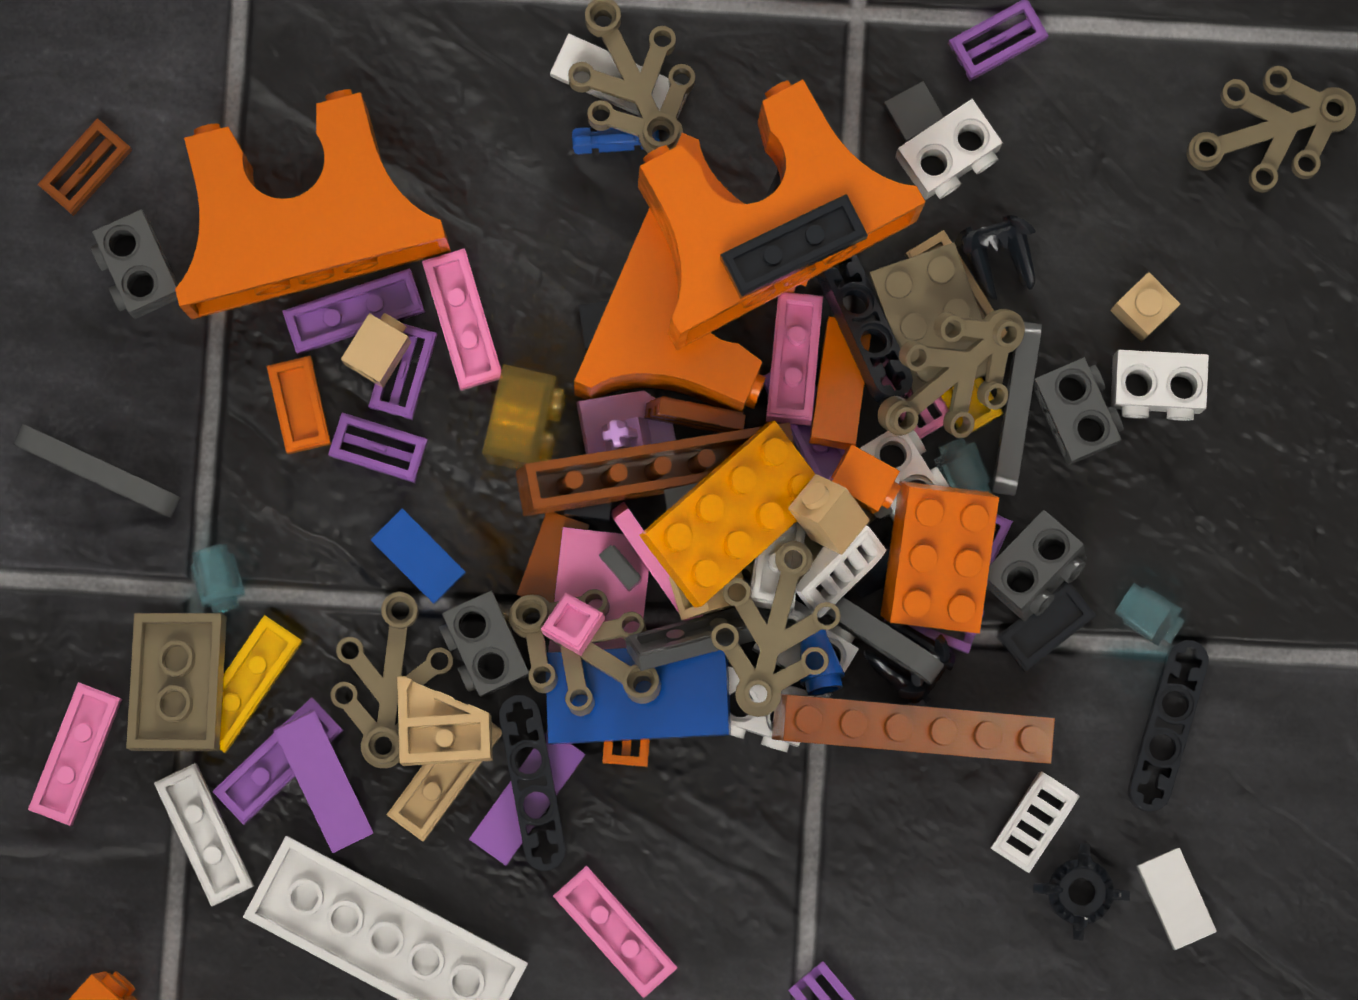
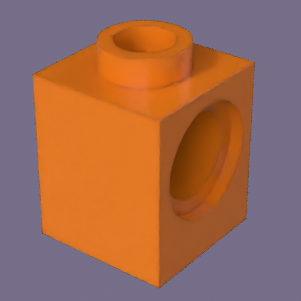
[830,445,901,514]

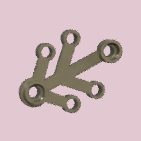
[568,0,695,153]
[1186,66,1356,193]
[878,309,1025,438]
[711,541,841,717]
[509,589,661,716]
[330,592,454,769]

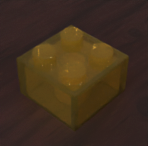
[482,364,566,470]

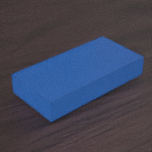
[371,508,466,605]

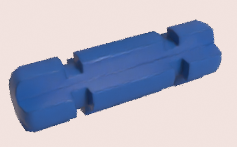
[572,127,660,155]

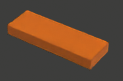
[809,316,871,450]

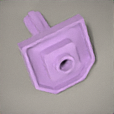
[576,390,676,454]

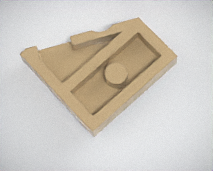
[397,676,493,766]

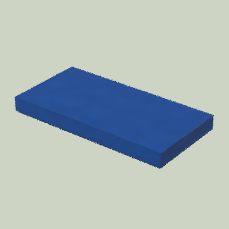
[546,648,731,745]

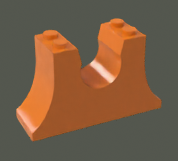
[638,80,925,350]
[175,89,451,320]
[574,133,809,412]

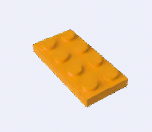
[639,421,815,608]

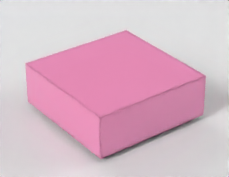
[541,592,606,656]

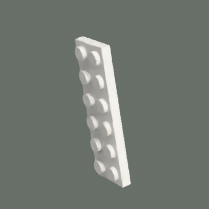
[243,836,528,1000]

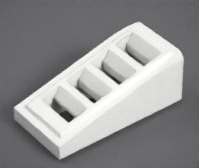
[795,525,886,618]
[990,771,1080,873]

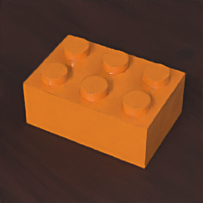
[881,481,999,634]

